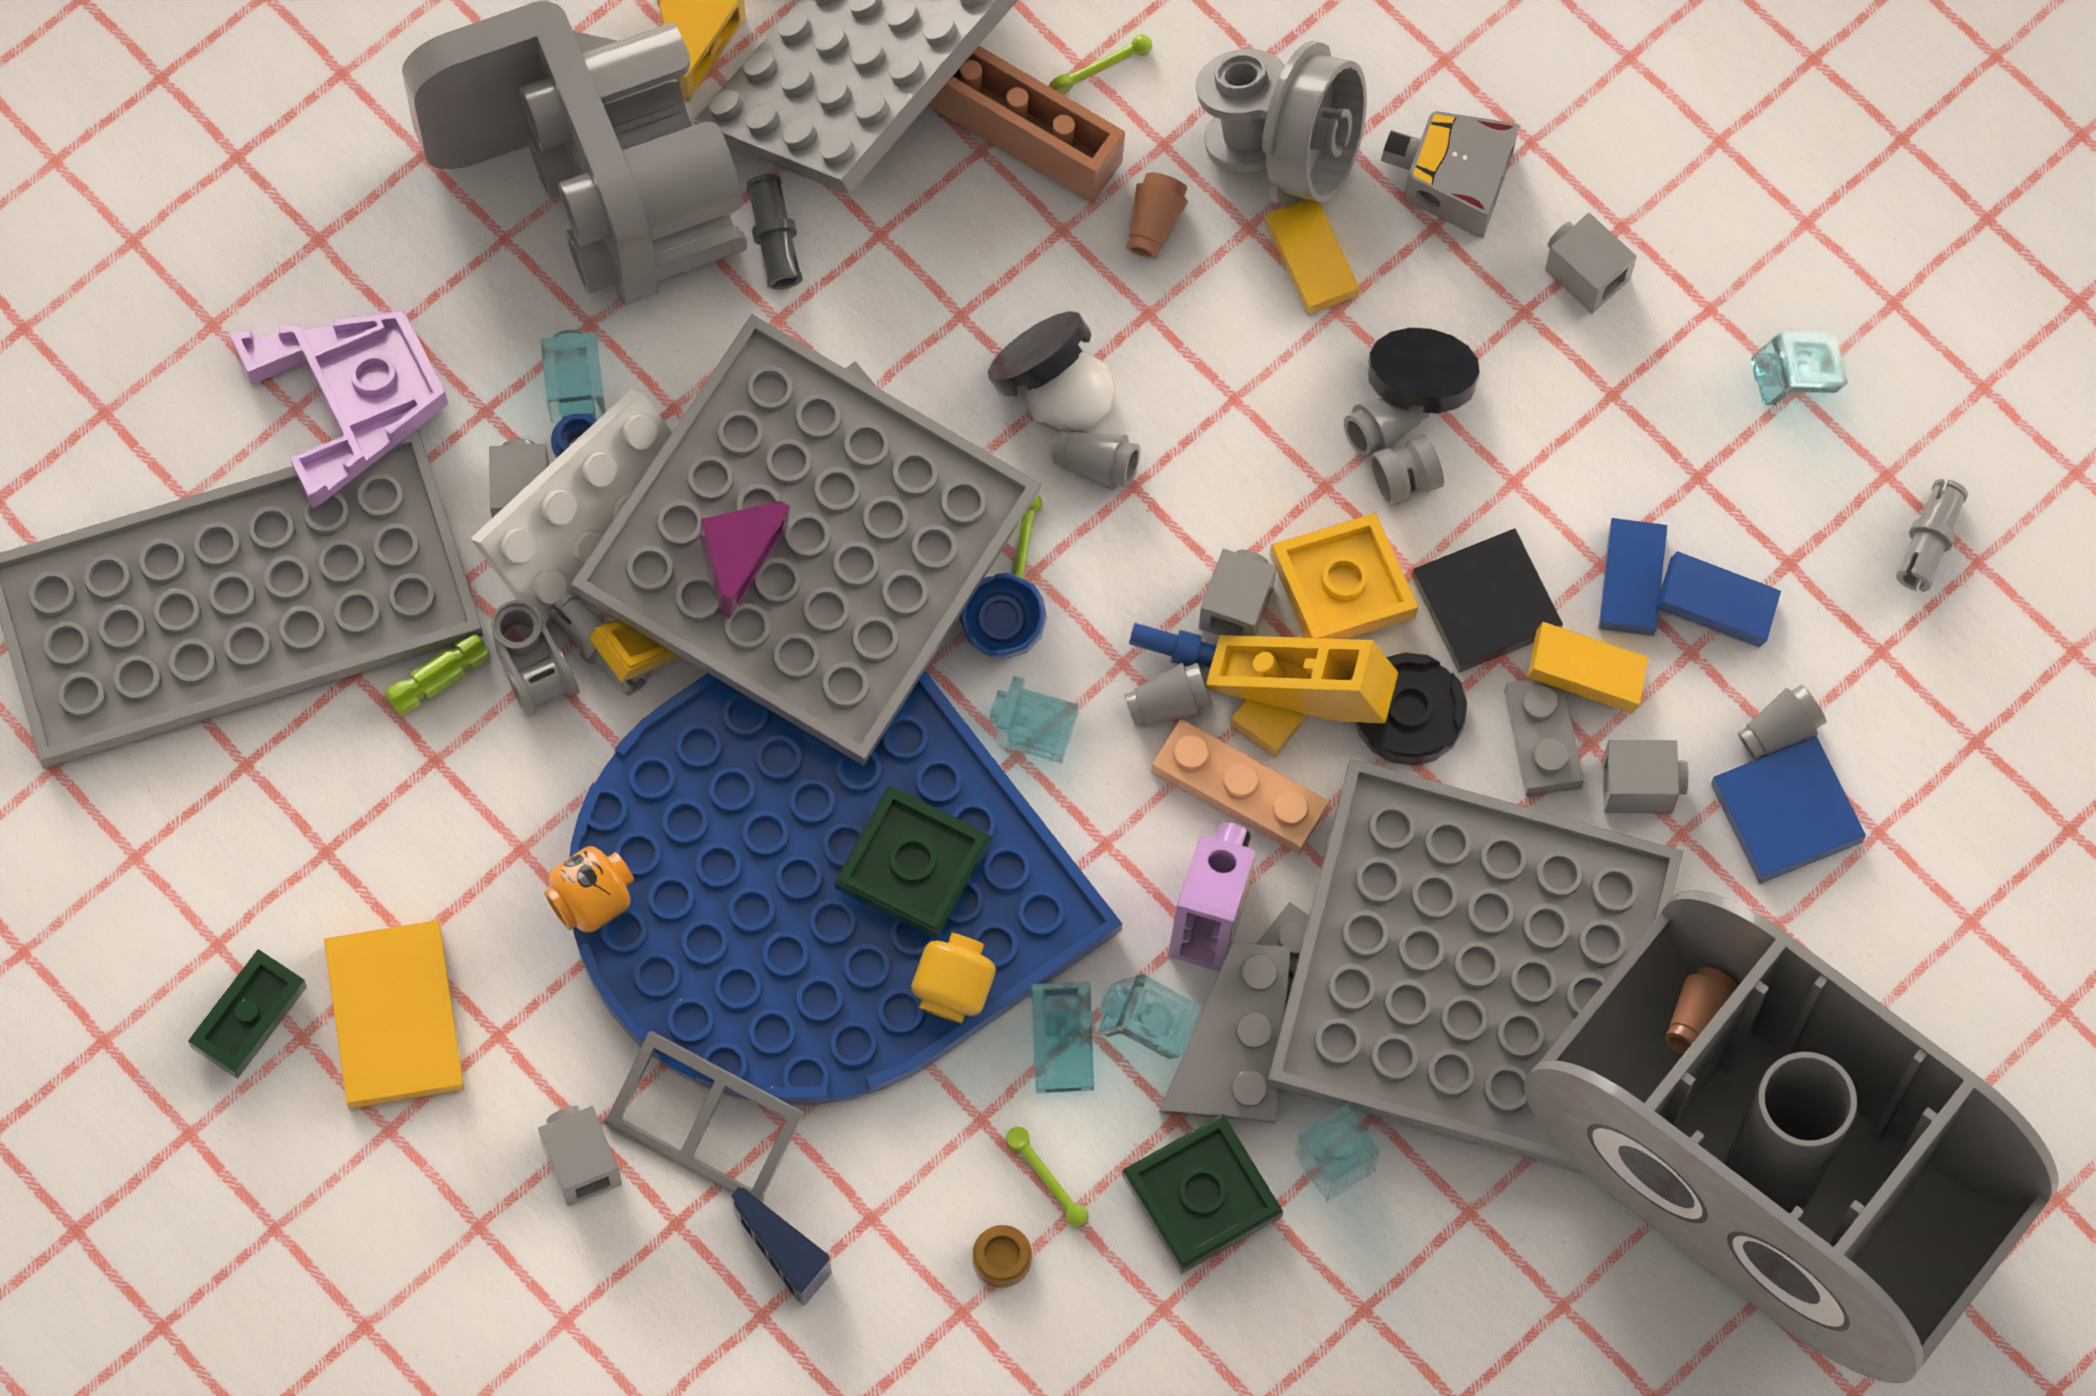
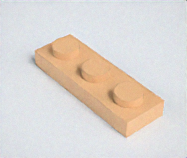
[1151,718,1329,855]

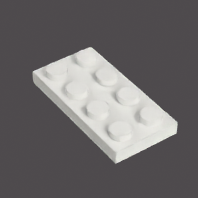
[470,388,672,623]

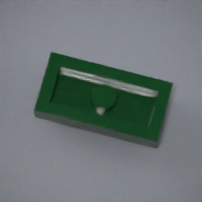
[188,949,307,1079]

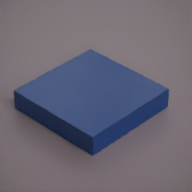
[1711,736,1866,884]

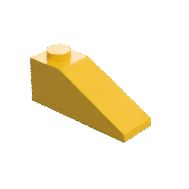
[1206,635,1398,723]

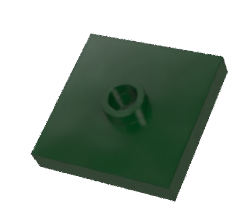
[834,785,991,939]
[1122,1114,1284,1274]

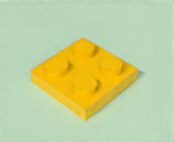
[1269,513,1418,639]

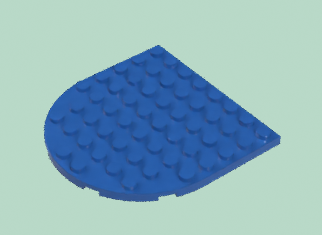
[569,671,1122,1105]

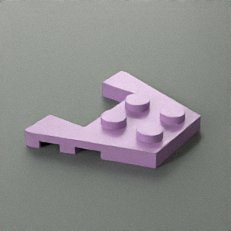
[230,311,448,508]

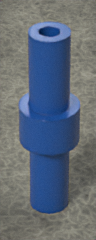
[1129,623,1216,667]

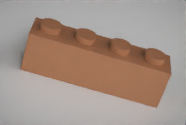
[927,46,1125,203]

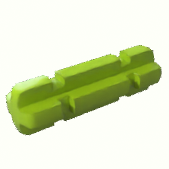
[384,634,490,716]

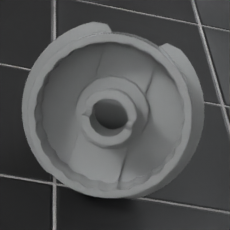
[1196,41,1367,206]

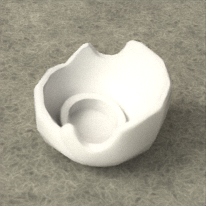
[1024,351,1116,433]

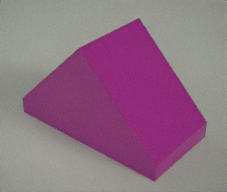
[700,501,790,618]

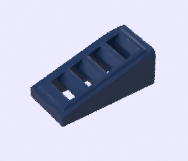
[731,1187,832,1306]

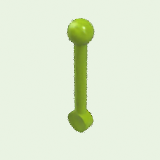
[1049,34,1153,94]
[1012,495,1042,579]
[1006,1127,1089,1228]

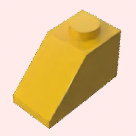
[657,0,746,101]

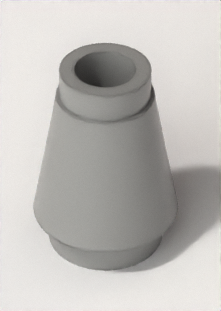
[1344,398,1430,456]
[1053,431,1140,490]
[1124,662,1212,726]
[1738,685,1827,760]

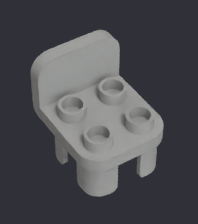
[402,1,747,305]

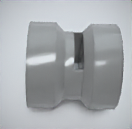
[1370,435,1444,506]

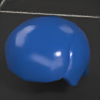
[960,573,1047,659]

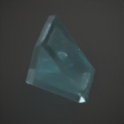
[1031,981,1094,1093]

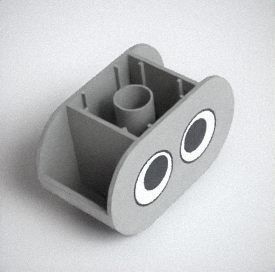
[1524,890,2059,1383]

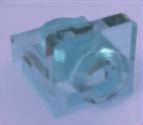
[1751,332,1848,405]
[989,675,1079,763]
[1098,974,1200,1059]

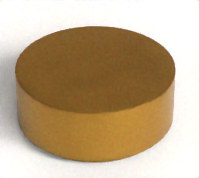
[973,1225,1032,1288]

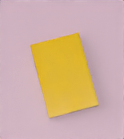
[324,920,465,1109]

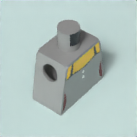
[1381,111,1519,238]

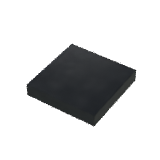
[1412,528,1563,673]

